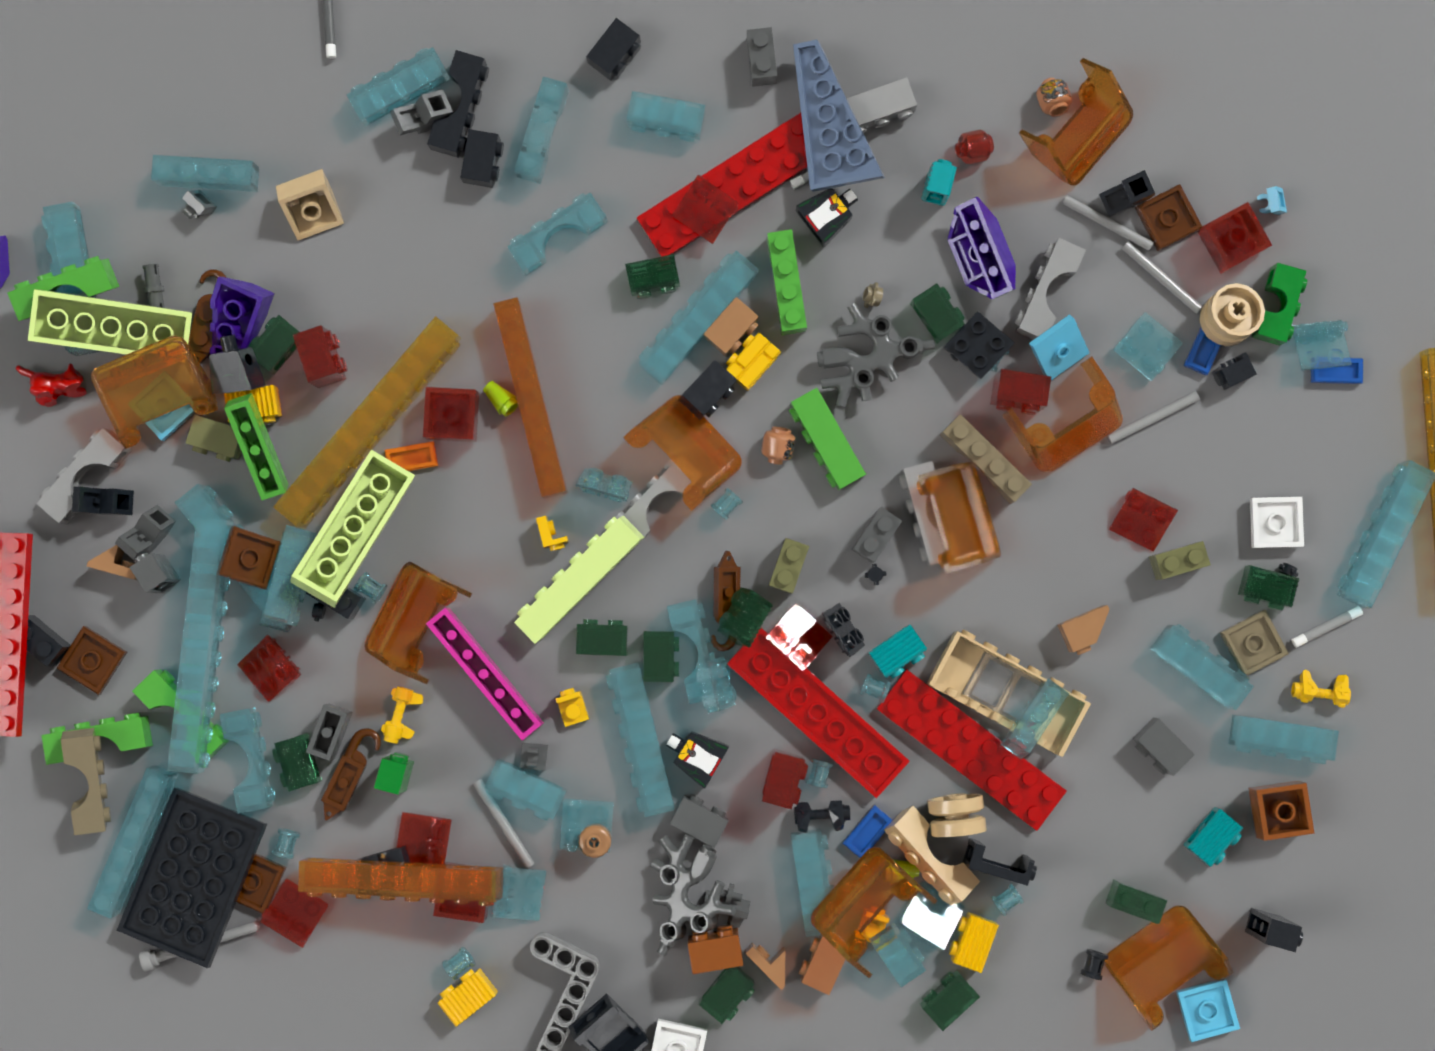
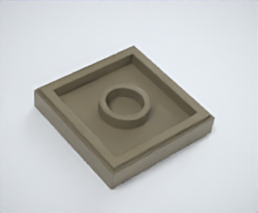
[1219,610,1289,677]

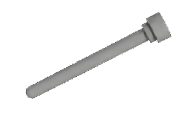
[139,921,260,972]

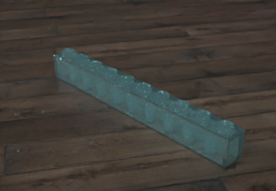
[167,517,233,774]

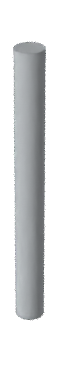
[1062,195,1154,251]
[1122,241,1203,314]
[1107,391,1200,445]
[473,779,534,869]

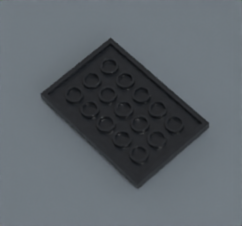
[116,788,267,968]

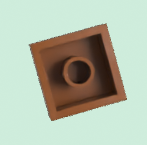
[1248,781,1315,841]
[688,925,743,974]

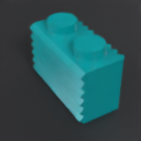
[921,159,957,206]
[868,624,927,679]
[1183,807,1243,867]

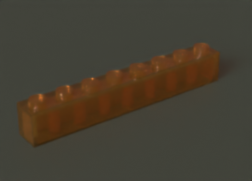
[493,297,568,499]
[298,857,503,906]

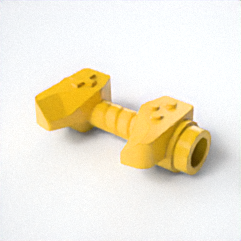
[1291,669,1351,708]
[381,686,424,744]

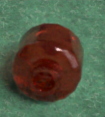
[955,129,994,164]

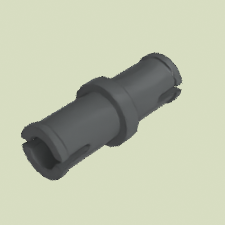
[142,264,165,308]

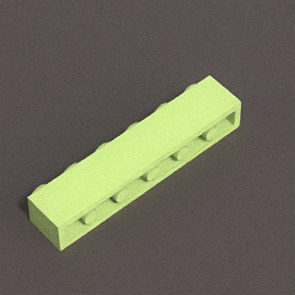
[514,516,644,644]

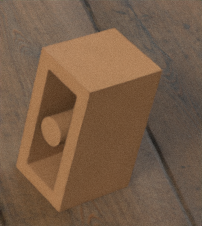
[703,297,759,357]
[798,932,850,995]

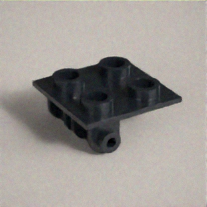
[944,311,1015,379]
[822,603,865,657]

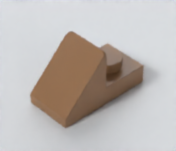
[87,545,137,580]
[745,943,785,990]

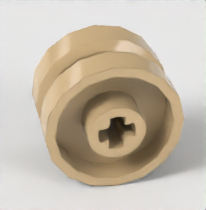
[1199,283,1265,346]
[927,793,987,837]

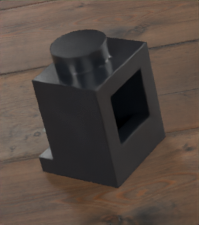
[1213,352,1257,390]

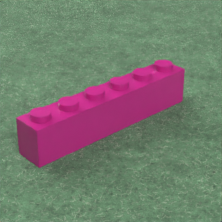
[426,607,544,741]

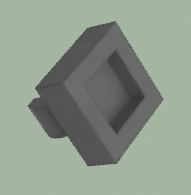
[182,190,217,219]
[520,743,548,771]

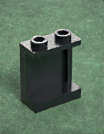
[963,838,1037,886]
[568,993,649,1051]

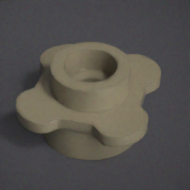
[863,282,883,308]

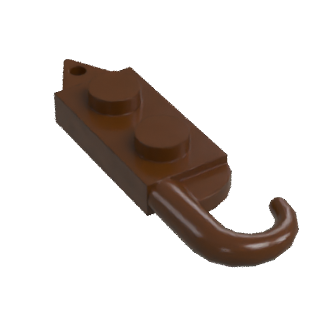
[188,269,227,367]
[711,551,741,651]
[321,728,381,821]

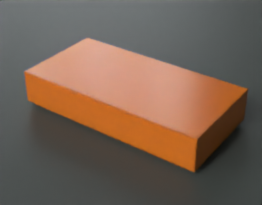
[384,441,438,471]

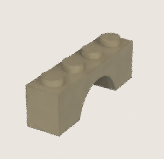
[940,414,1032,504]
[61,728,111,835]

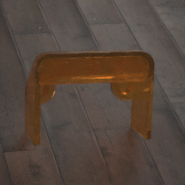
[1019,58,1133,186]
[1002,356,1123,472]
[365,562,472,684]
[811,847,938,978]

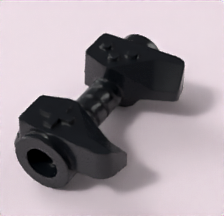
[794,800,850,833]

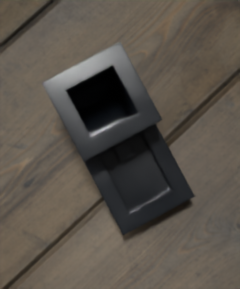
[1099,170,1155,217]
[72,487,134,515]

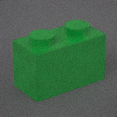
[374,752,414,795]

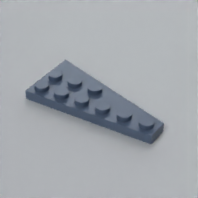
[793,39,885,192]

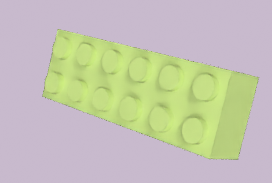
[28,289,192,363]
[290,450,415,608]

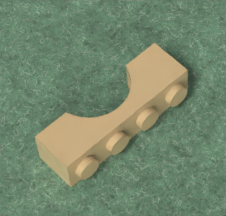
[884,806,980,906]

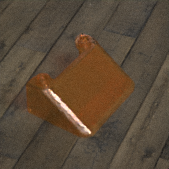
[91,336,218,449]
[623,395,742,513]
[917,462,1001,573]
[1105,906,1234,1031]

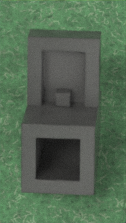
[390,89,453,135]
[115,505,176,560]

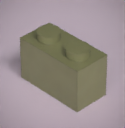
[186,415,242,462]
[768,538,809,594]
[1149,541,1211,580]

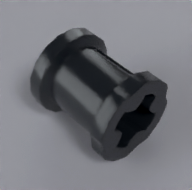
[1080,949,1109,980]

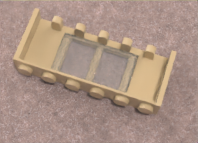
[927,629,1091,757]

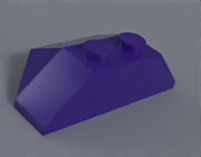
[948,197,1016,299]

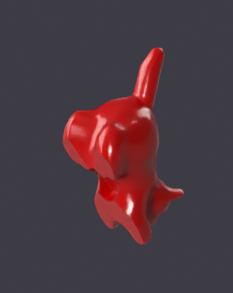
[16,364,87,407]

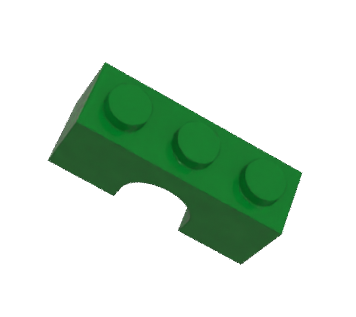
[1251,263,1307,346]

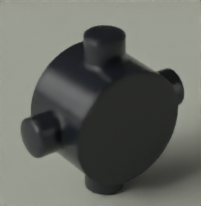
[1279,563,1299,578]
[865,564,887,585]
[312,601,326,622]

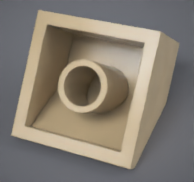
[276,169,344,241]

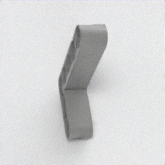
[530,932,600,1051]

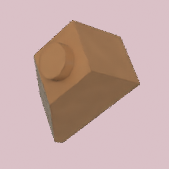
[1057,605,1110,655]

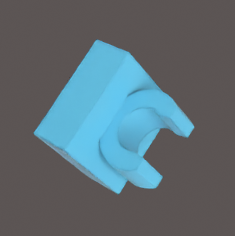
[1257,186,1287,215]

